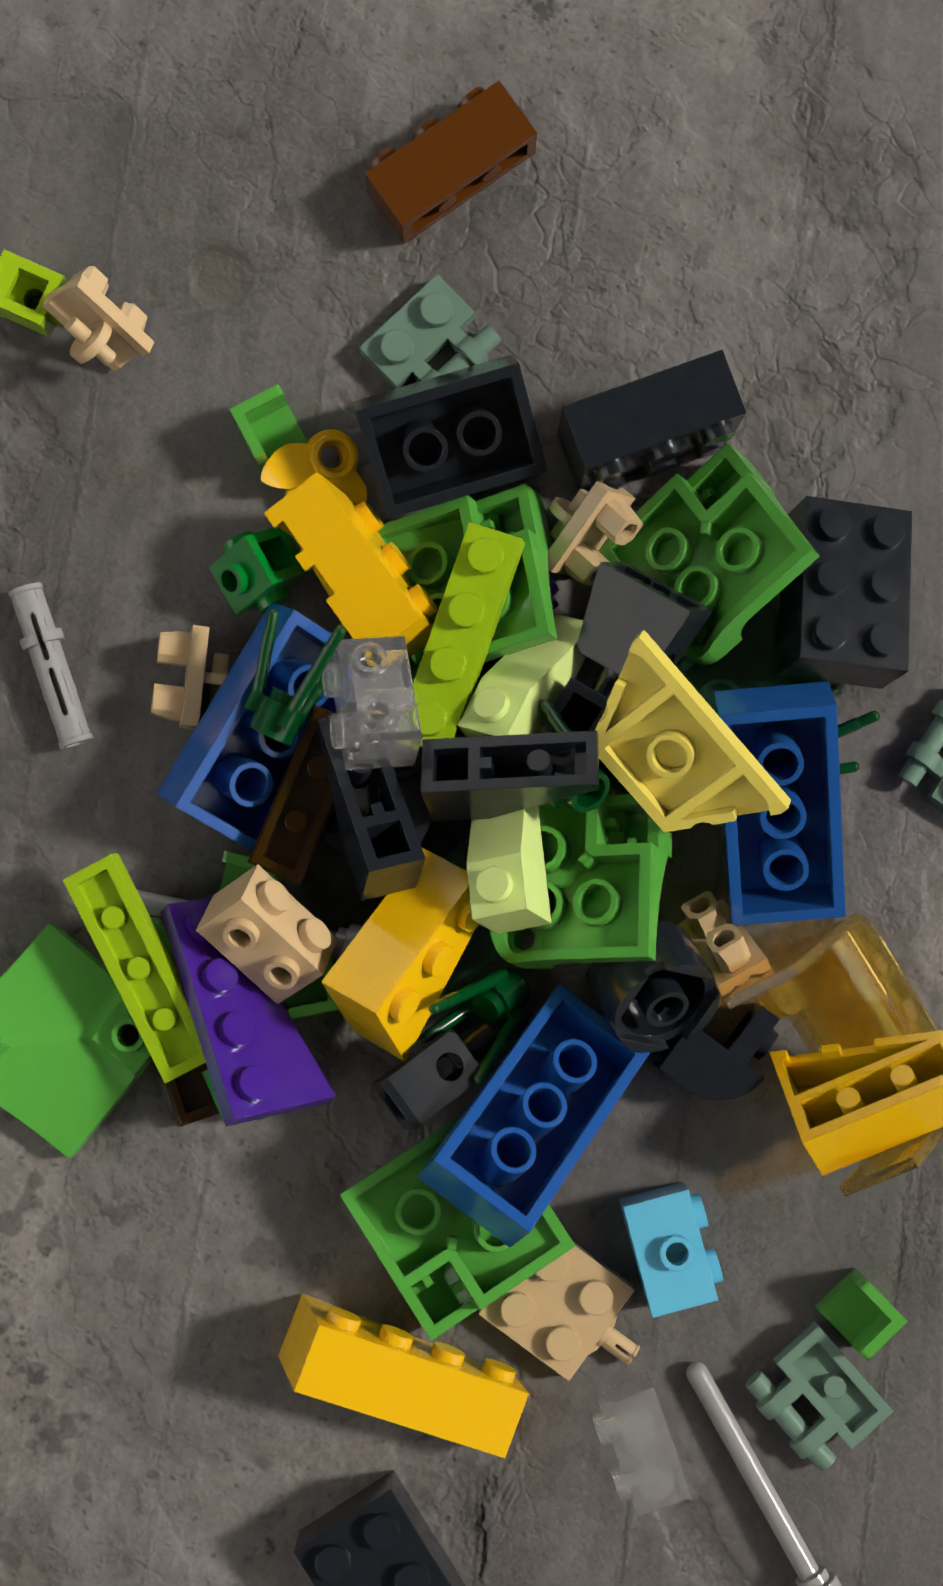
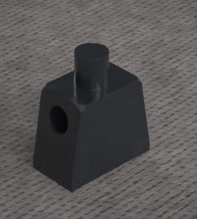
[577,562,712,698]
[371,1019,497,1130]

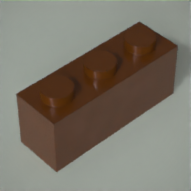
[365,80,537,244]

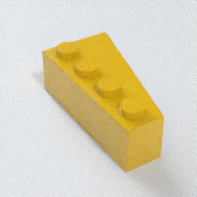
[278,1293,529,1458]

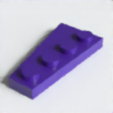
[160,897,336,1127]

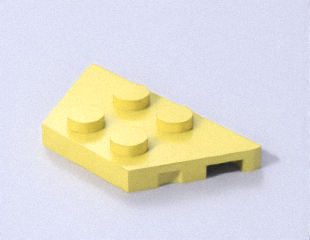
[595,630,791,833]

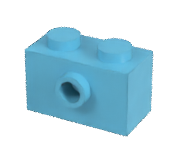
[619,1182,723,1318]

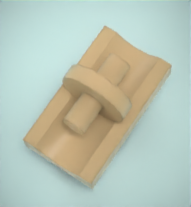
[42,266,154,371]
[548,481,643,586]
[150,625,230,730]
[677,891,771,997]

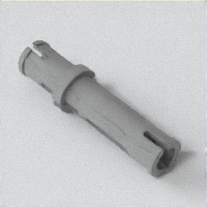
[8,582,94,750]

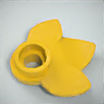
[260,429,367,504]

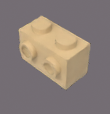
[196,864,338,1004]

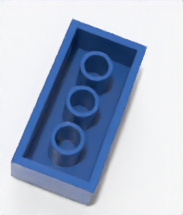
[156,602,382,851]
[714,681,846,925]
[417,984,650,1247]

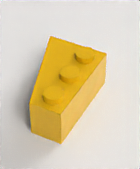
[264,472,438,673]
[321,848,479,1062]
[769,1030,943,1176]

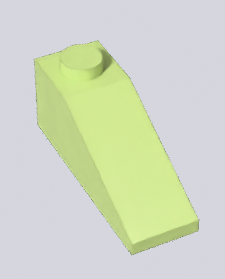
[457,613,586,737]
[467,806,552,934]

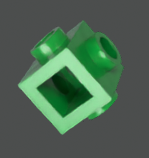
[209,527,310,615]

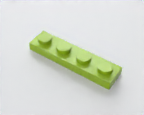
[395,522,525,747]
[63,853,206,1083]

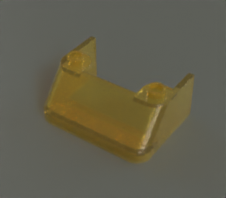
[724,913,943,1197]

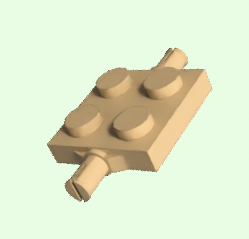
[478,1240,640,1381]

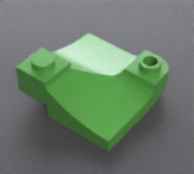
[599,443,820,665]
[378,483,558,678]
[490,794,672,969]
[0,923,153,1159]
[340,1116,575,1341]

